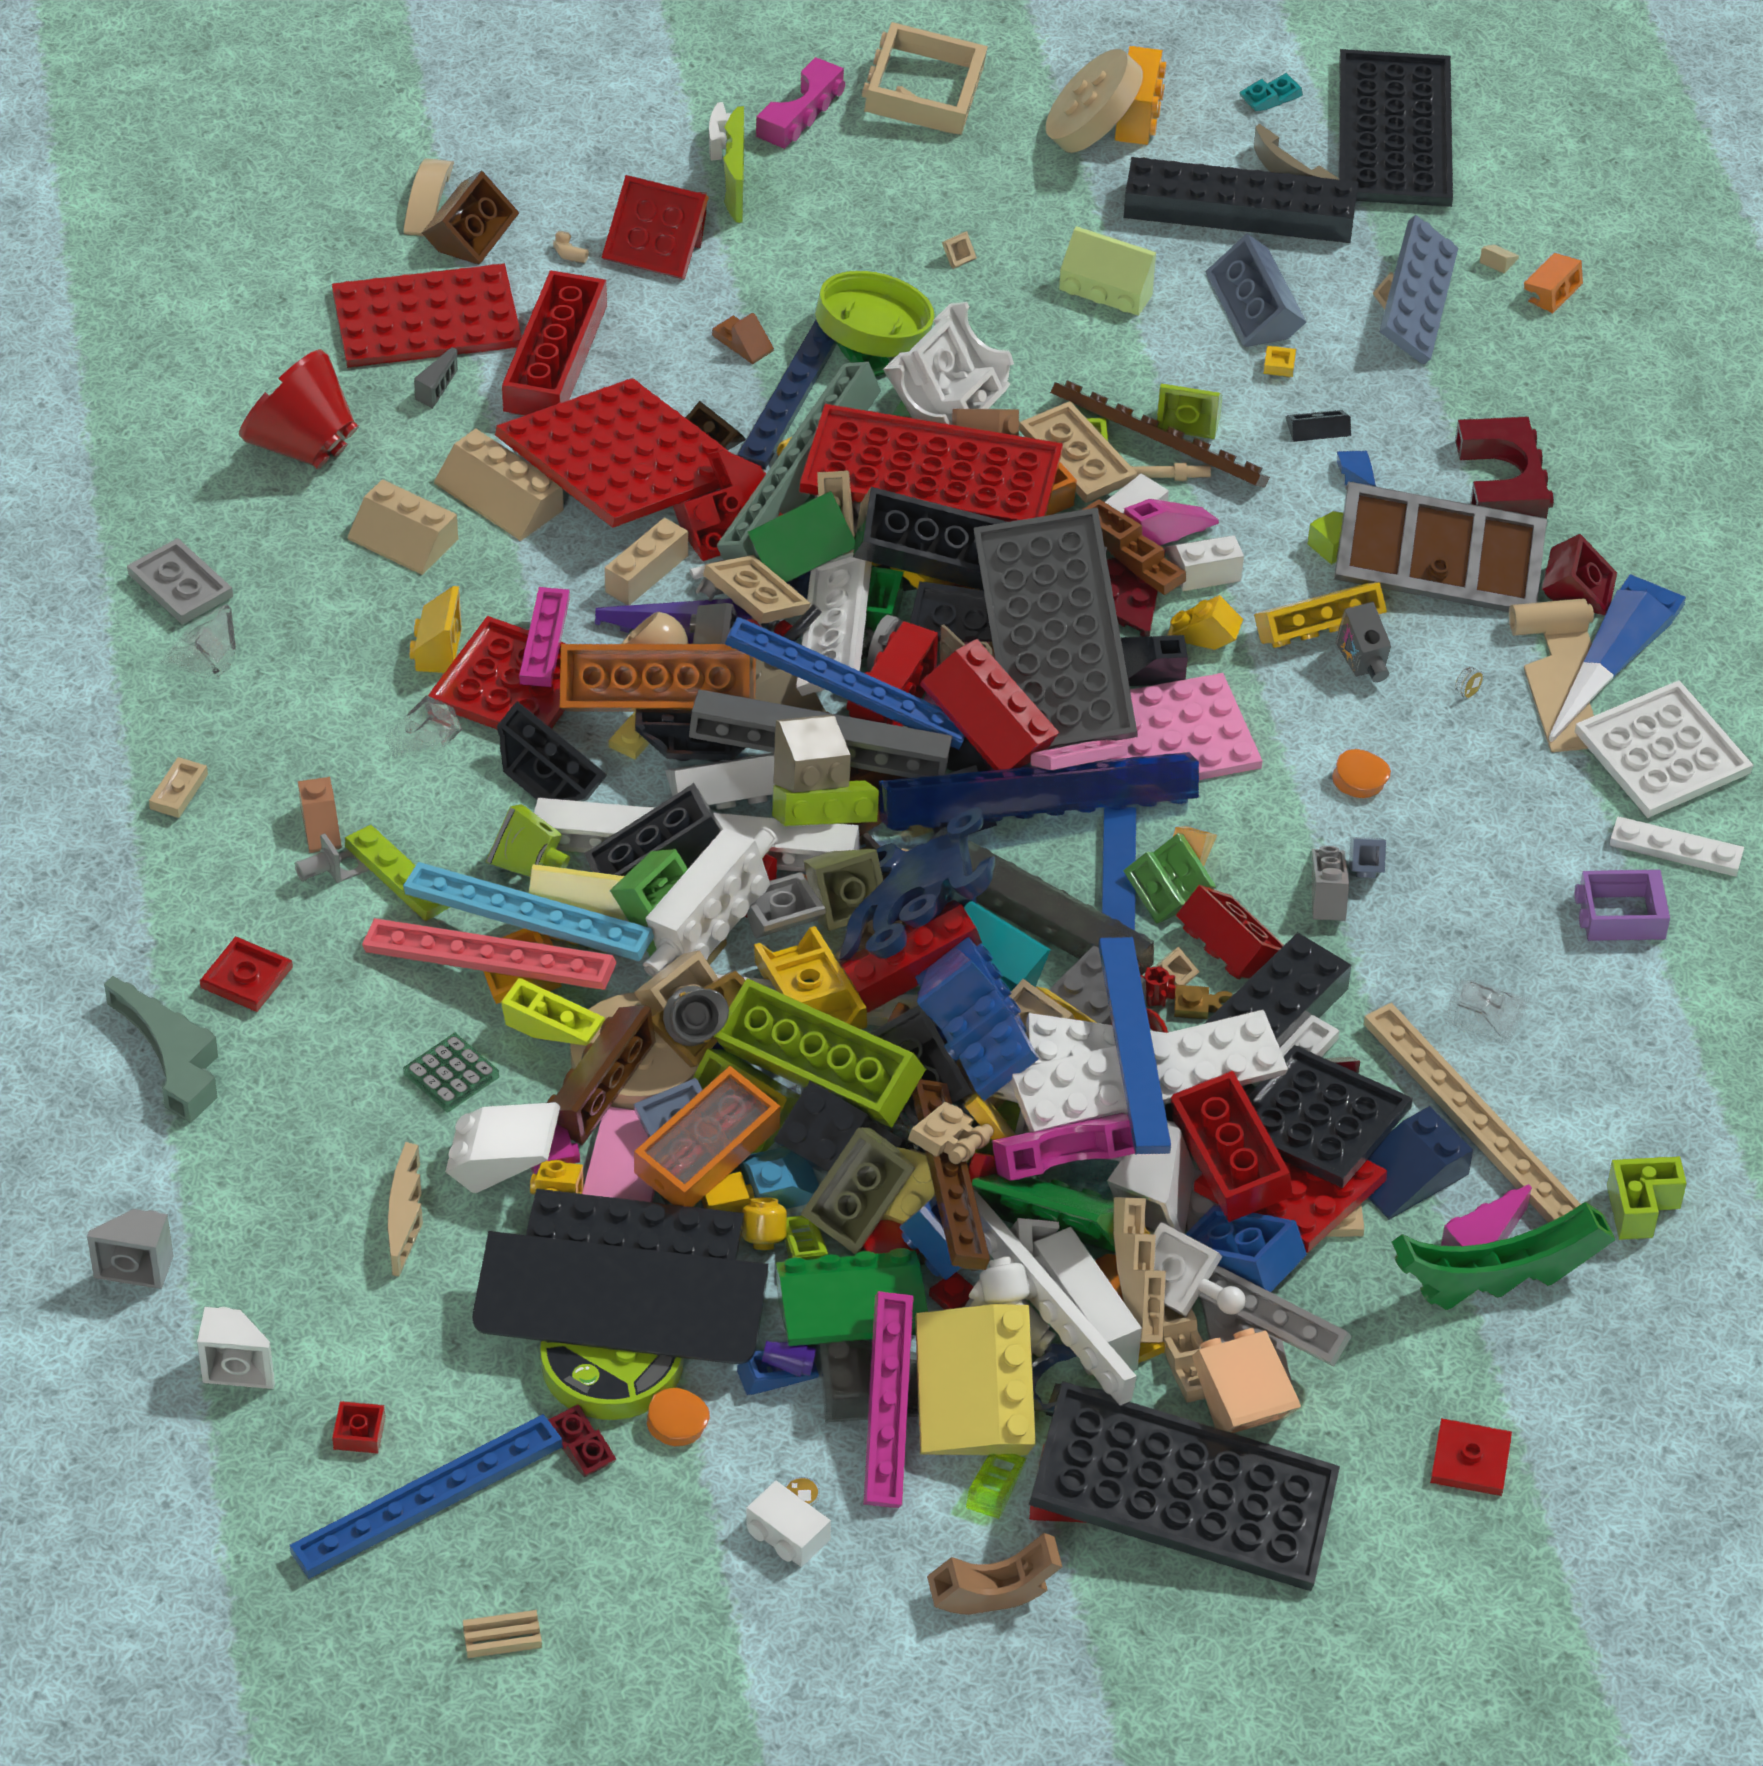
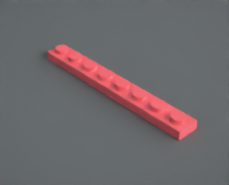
[362,918,616,990]

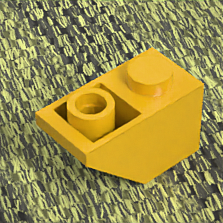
[1167,595,1243,650]

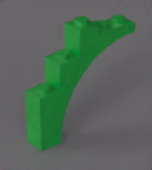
[1391,1202,1616,1310]

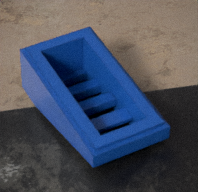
[737,1350,819,1395]

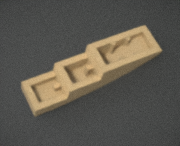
[388,1142,423,1277]
[1114,1197,1166,1342]
[1163,1305,1206,1403]

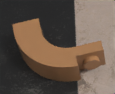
[927,1533,1062,1615]

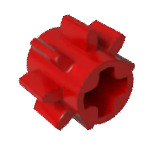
[1140,966,1176,1007]

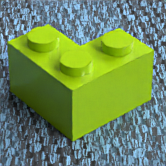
[1607,1156,1687,1240]

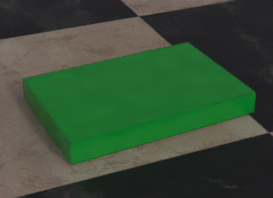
[748,491,855,583]

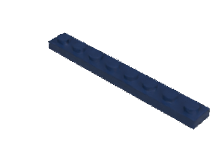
[738,320,837,470]

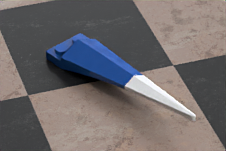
[1549,574,1686,742]

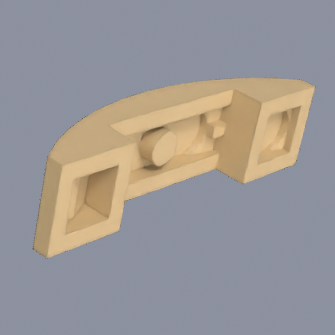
[403,158,454,236]

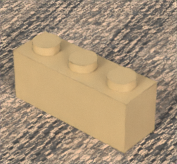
[604,517,688,605]

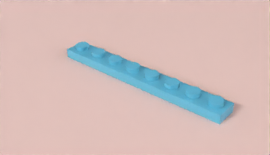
[403,862,654,961]

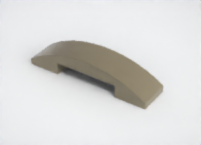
[1254,124,1340,180]

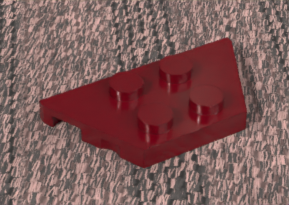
[1107,549,1166,636]

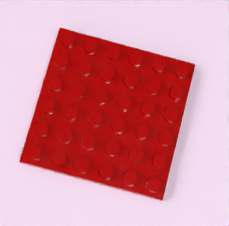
[495,378,731,528]

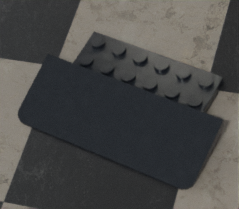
[472,1189,768,1364]

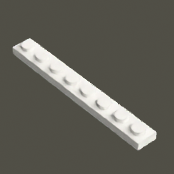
[974,1191,1137,1405]

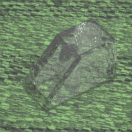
[385,695,462,759]

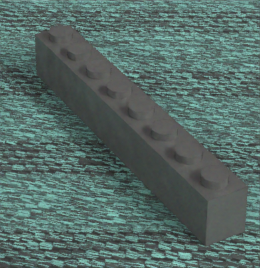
[689,689,952,784]

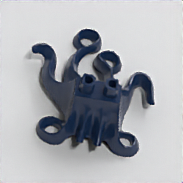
[835,808,995,961]

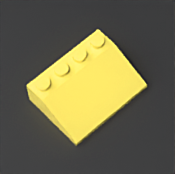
[915,1304,1036,1456]

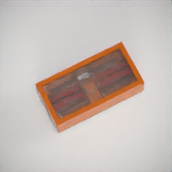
[634,1066,781,1207]

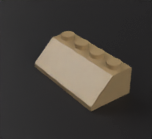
[434,429,564,541]

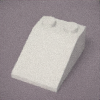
[445,1102,560,1193]

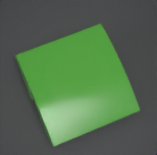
[1123,833,1216,924]

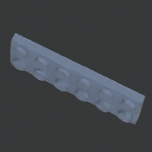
[1379,215,1458,364]

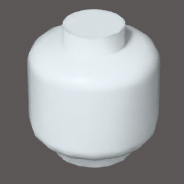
[980,1257,1030,1305]

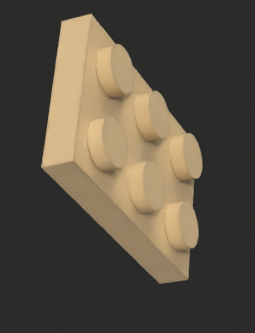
[703,555,811,624]

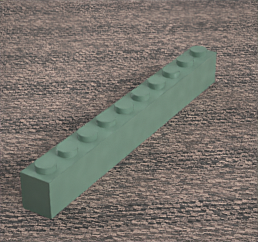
[717,362,881,562]

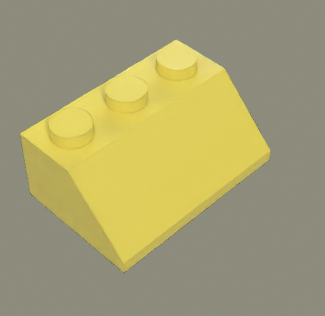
[529,864,629,945]

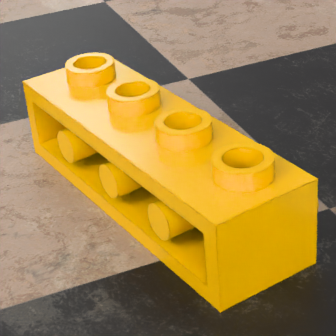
[1254,582,1387,648]

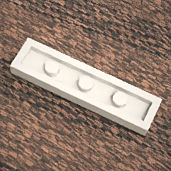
[1609,816,1744,877]

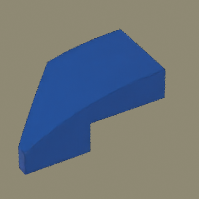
[1337,450,1376,487]

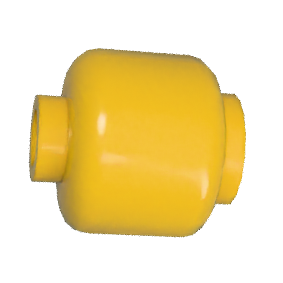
[741,1197,787,1250]

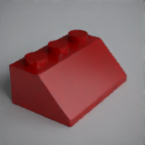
[1176,885,1284,980]

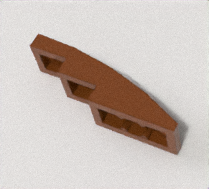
[1082,499,1186,595]

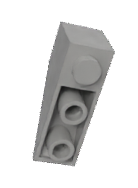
[1312,846,1349,921]

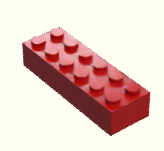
[502,270,607,415]

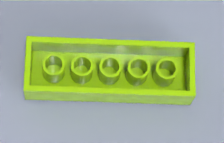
[714,978,926,1128]

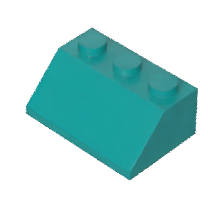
[964,901,1051,992]

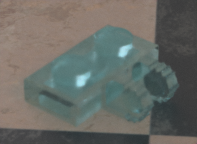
[1060,1159,1120,1199]

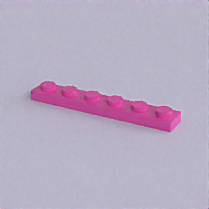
[863,1291,913,1508]

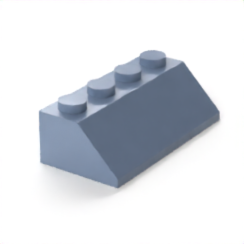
[1205,233,1307,347]

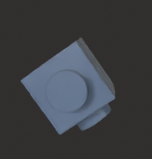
[1349,837,1386,878]

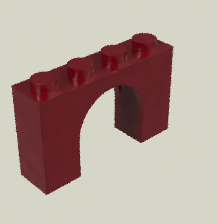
[1455,416,1554,519]

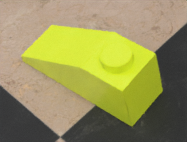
[501,978,605,1046]

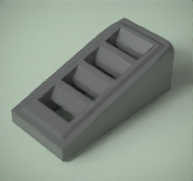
[414,347,458,409]

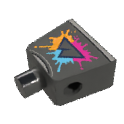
[1335,602,1391,682]

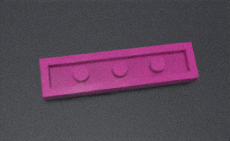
[519,587,570,687]

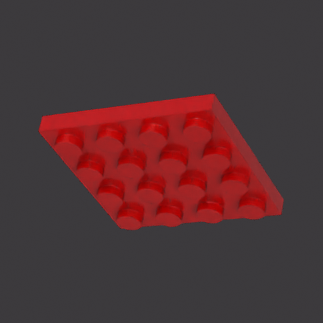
[427,616,566,730]
[1194,1160,1387,1253]

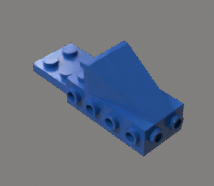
[915,937,1039,1101]

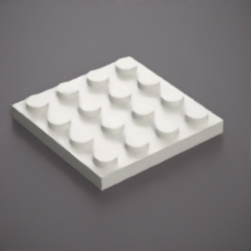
[1574,680,1753,818]

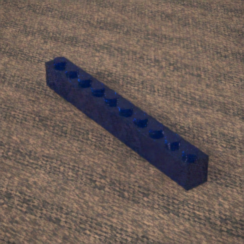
[879,752,1199,831]

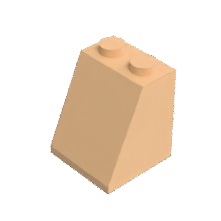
[1192,1328,1301,1433]

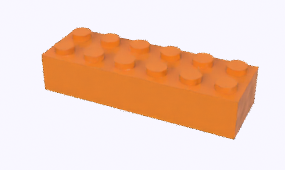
[560,644,756,712]

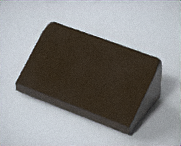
[685,401,746,450]

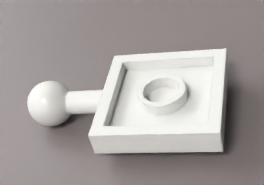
[1154,1222,1245,1317]

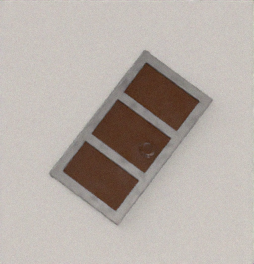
[1334,481,1548,612]

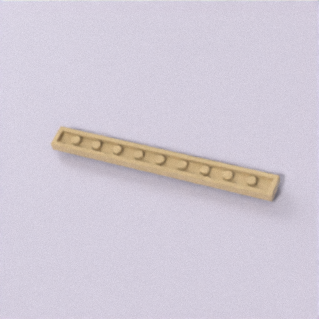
[1363,1002,1581,1223]

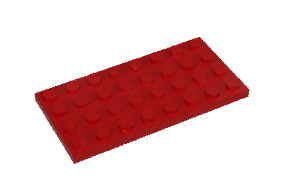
[799,404,1063,522]

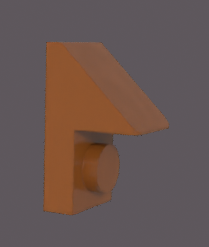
[712,313,774,364]

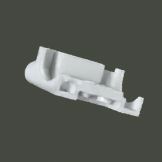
[883,302,1014,425]

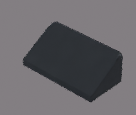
[1285,410,1351,442]

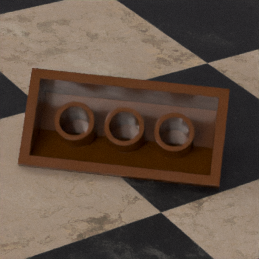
[547,1005,656,1146]

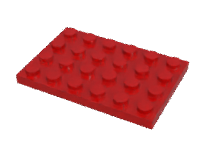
[332,263,522,368]

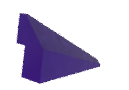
[595,598,752,644]

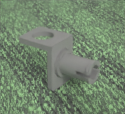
[294,834,369,883]

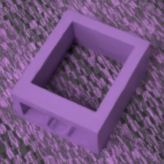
[1574,869,1670,941]

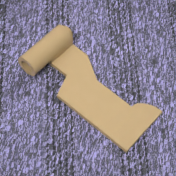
[1509,599,1594,752]

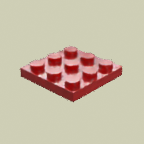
[601,175,709,280]

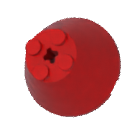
[239,349,359,469]

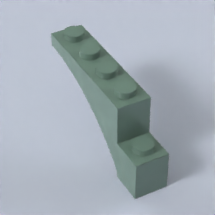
[104,976,218,1123]

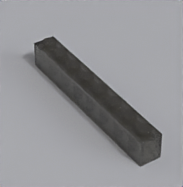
[928,827,1154,975]

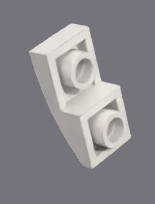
[709,102,731,161]

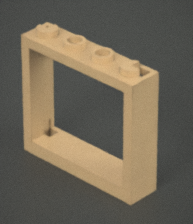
[862,22,988,135]

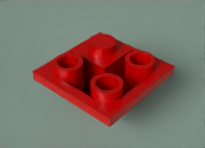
[673,484,745,561]

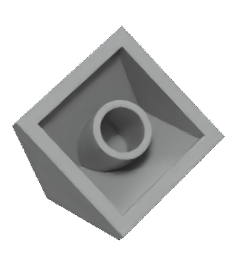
[747,872,826,938]

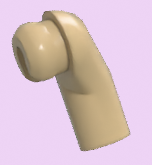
[553,231,589,264]

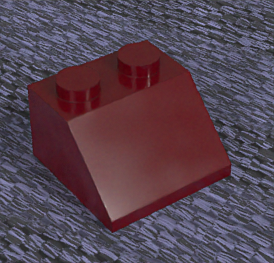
[1542,534,1617,615]

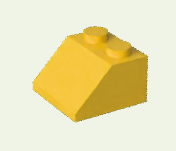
[409,586,462,673]

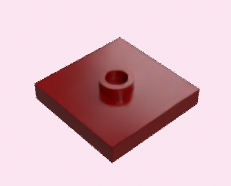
[199,936,293,1012]
[1430,1418,1512,1496]

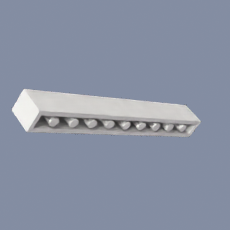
[534,798,860,872]

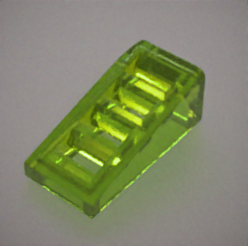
[966,1454,1027,1519]

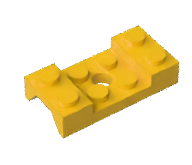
[754,926,867,1029]

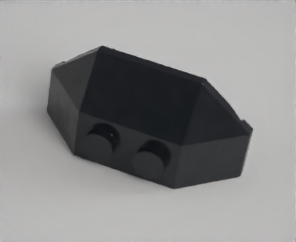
[497,701,607,802]
[635,709,746,762]

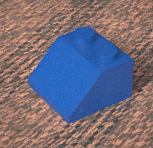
[900,1195,961,1280]

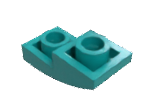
[1239,73,1303,111]

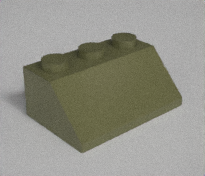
[801,1128,915,1254]

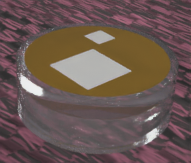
[1455,666,1484,699]
[785,1477,820,1508]

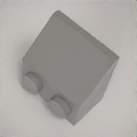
[87,1209,174,1289]

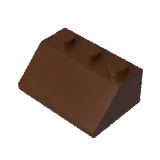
[422,170,519,265]

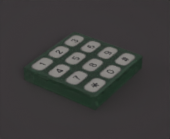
[403,1032,499,1113]

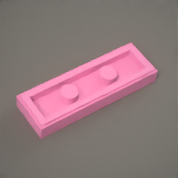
[1031,739,1127,770]

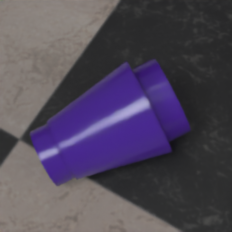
[762,1341,816,1378]

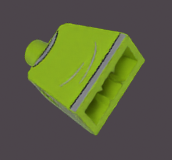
[486,804,570,877]

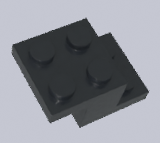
[774,1081,906,1175]

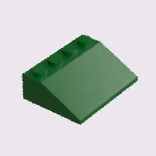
[972,1173,1116,1253]
[776,1248,928,1346]

